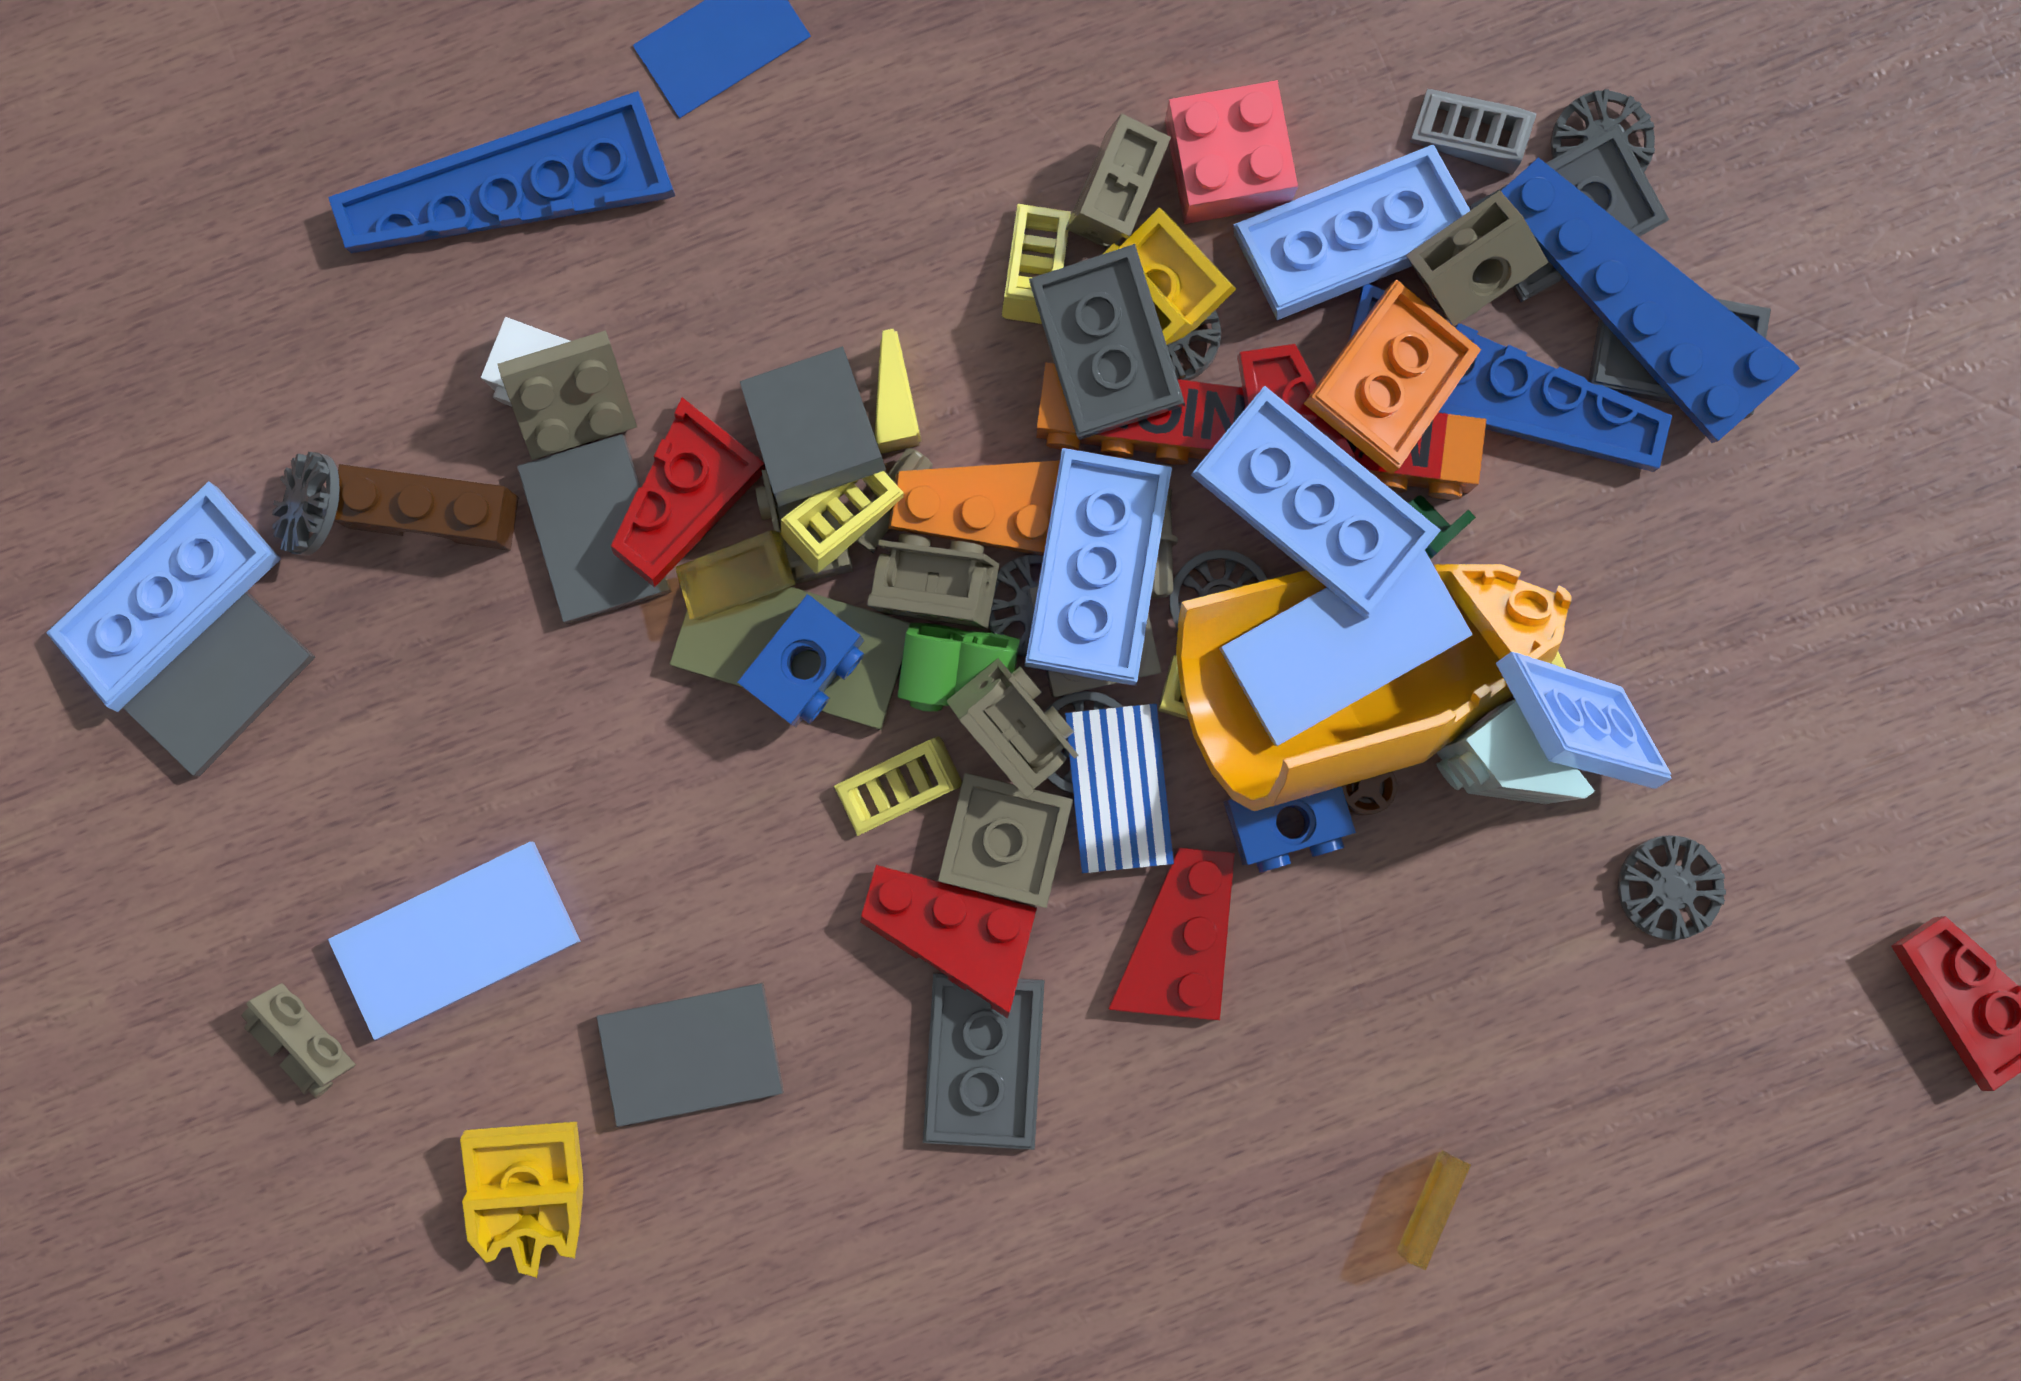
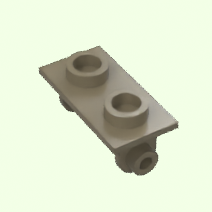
[241,983,356,1099]

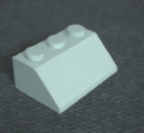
[1437,700,1595,804]

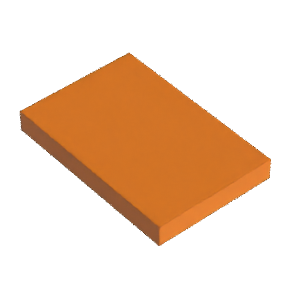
[1304,279,1481,474]

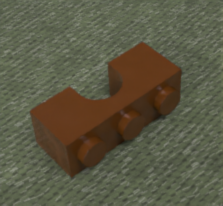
[334,464,519,551]

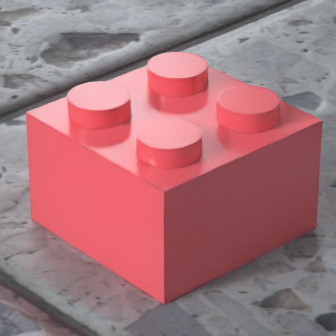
[1165,80,1298,224]

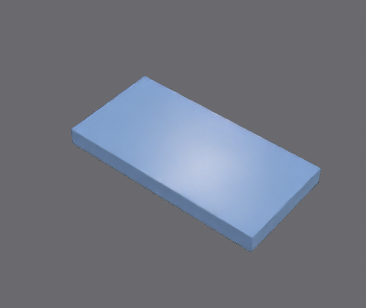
[1233,144,1470,320]
[1191,386,1441,619]
[1025,448,1172,686]
[46,481,281,712]
[1219,550,1473,746]
[1496,652,1672,789]
[328,842,581,1040]

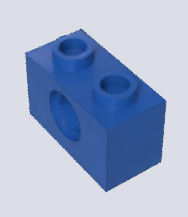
[737,594,864,728]
[1223,786,1356,873]

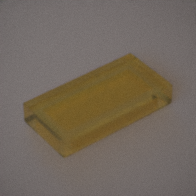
[675,530,795,620]
[1397,1150,1471,1270]

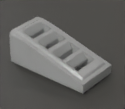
[1410,89,1537,175]

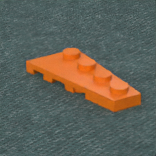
[888,456,1122,555]

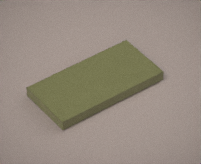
[669,560,910,730]

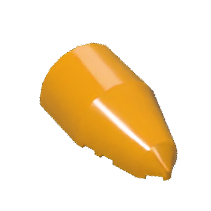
[1176,564,1571,811]

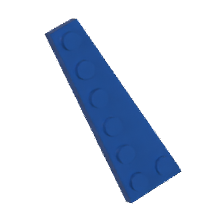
[328,91,676,253]
[1501,157,1800,443]
[1348,284,1672,472]

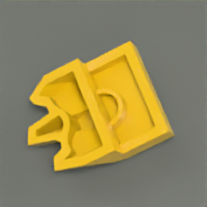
[1103,207,1236,346]
[460,1121,583,1278]

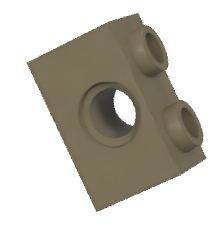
[1406,190,1548,326]

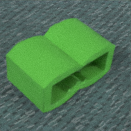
[898,623,1020,711]

